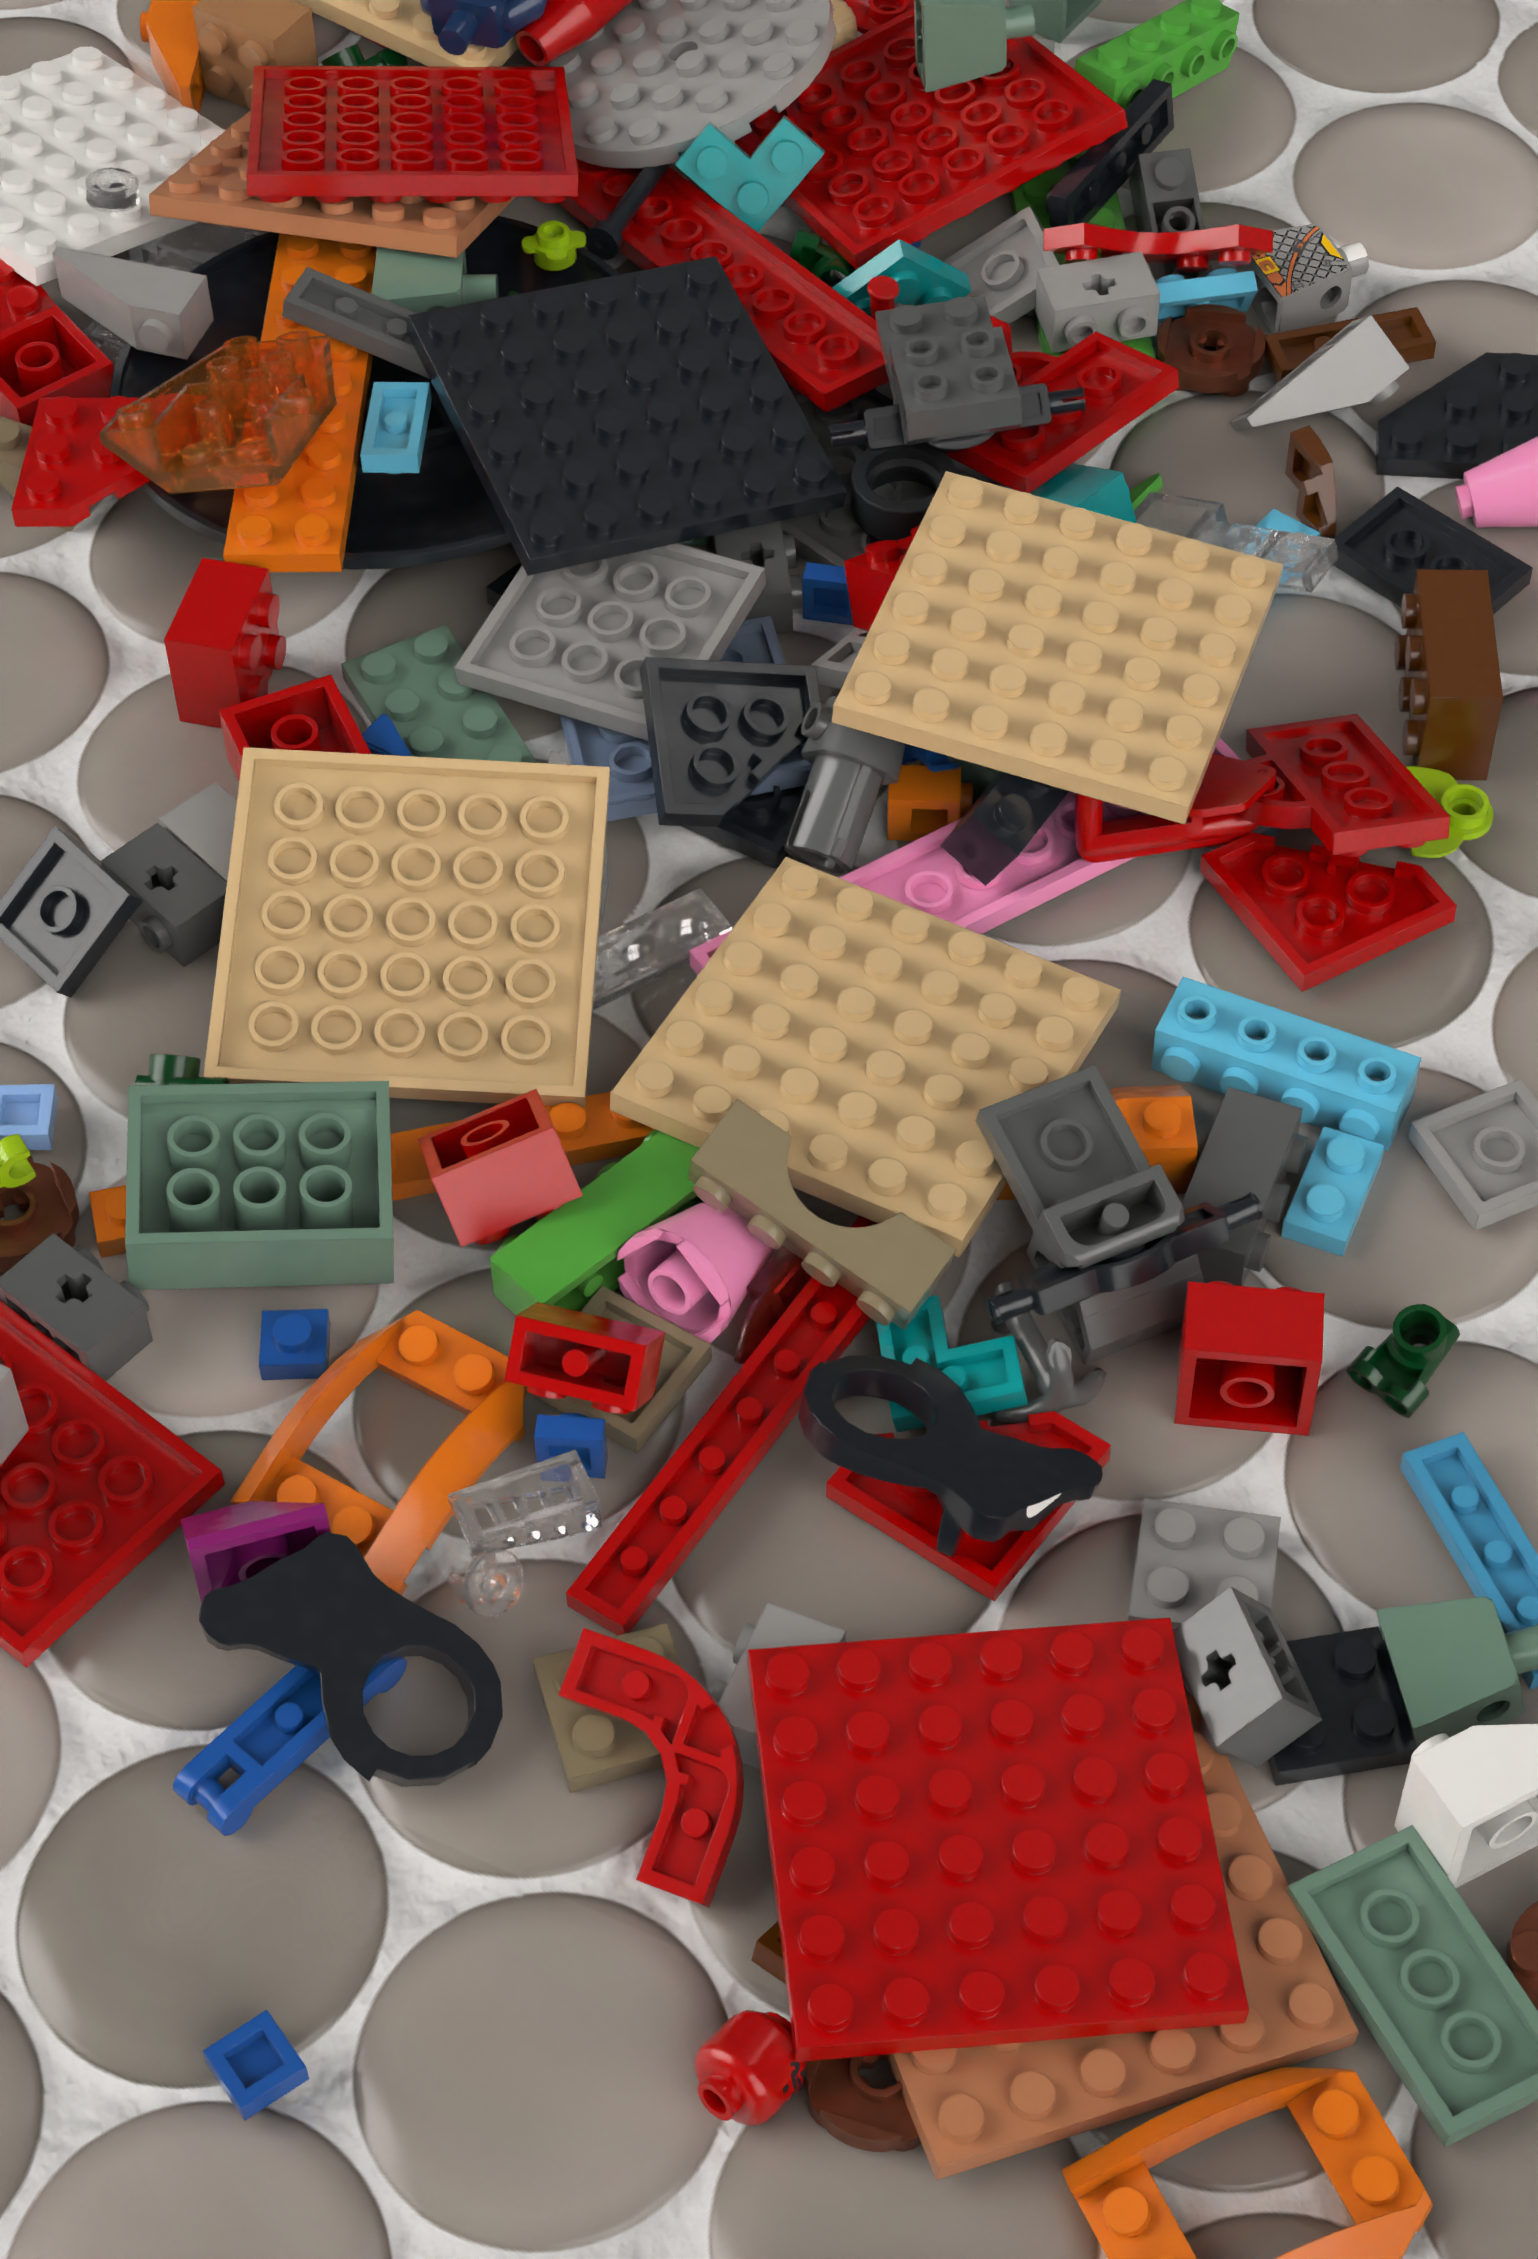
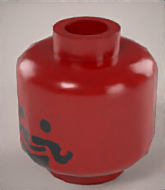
[695,2010,806,2126]

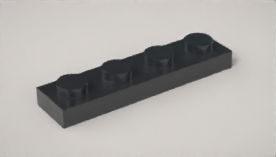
[1046,79,1174,228]

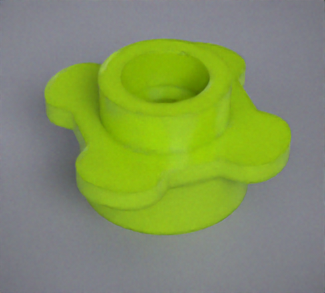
[522,220,586,271]

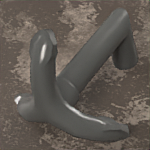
[990,1282,1107,1424]

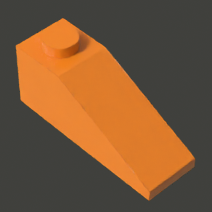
[140,0,205,114]

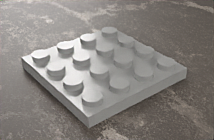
[454,543,766,741]

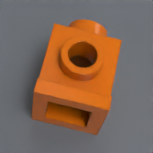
[887,765,973,841]

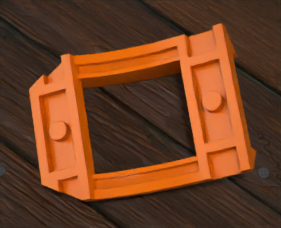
[230,1310,526,1596]
[1061,2067,1433,2259]

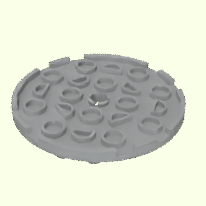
[547,0,836,168]

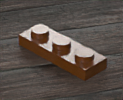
[1264,307,1436,382]

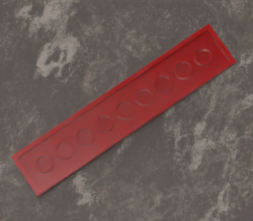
[557,158,889,412]

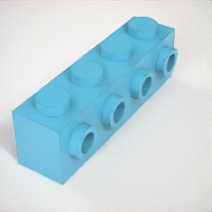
[1151,977,1421,1151]

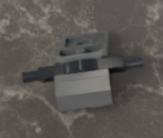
[829,296,1086,452]
[976,1065,1263,1366]

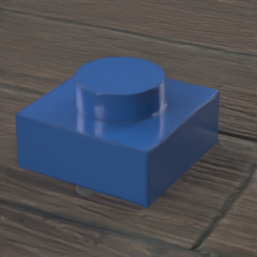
[802,562,854,626]
[259,1309,331,1380]
[534,1413,608,1479]
[202,2010,309,2121]

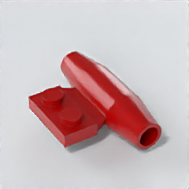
[516,0,633,67]

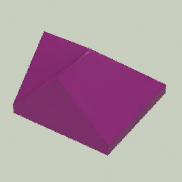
[180,1501,331,1604]

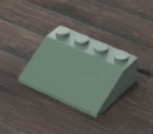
[125,1081,394,1290]

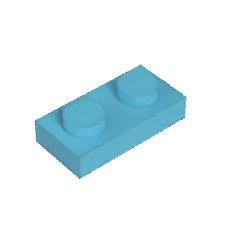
[1155,268,1258,323]
[360,382,432,474]
[1281,1126,1385,1257]

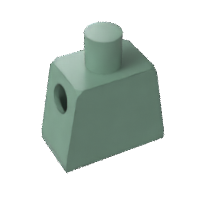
[914,0,1035,92]
[371,247,499,313]
[1376,1597,1538,1748]

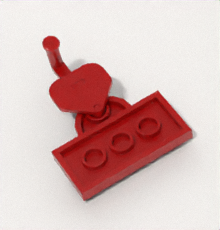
[867,275,1179,494]
[1075,714,1450,863]

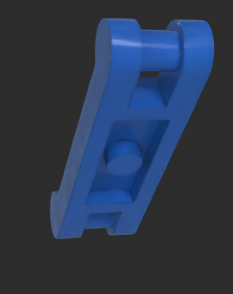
[173,1657,407,1836]

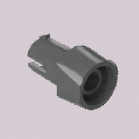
[784,696,906,873]

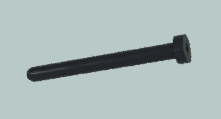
[585,163,673,260]

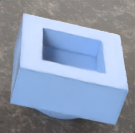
[0,1084,59,1150]

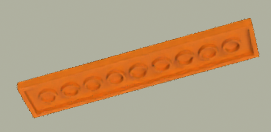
[223,233,377,572]

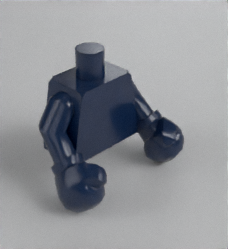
[420,0,548,55]

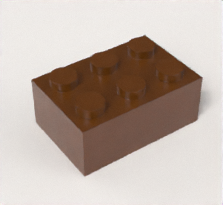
[1394,569,1503,780]

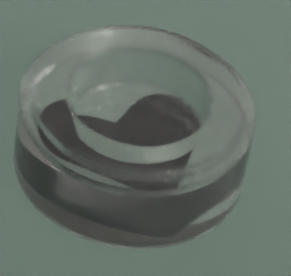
[85,168,140,212]

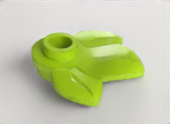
[1406,766,1494,858]

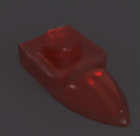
[734,1245,811,1364]

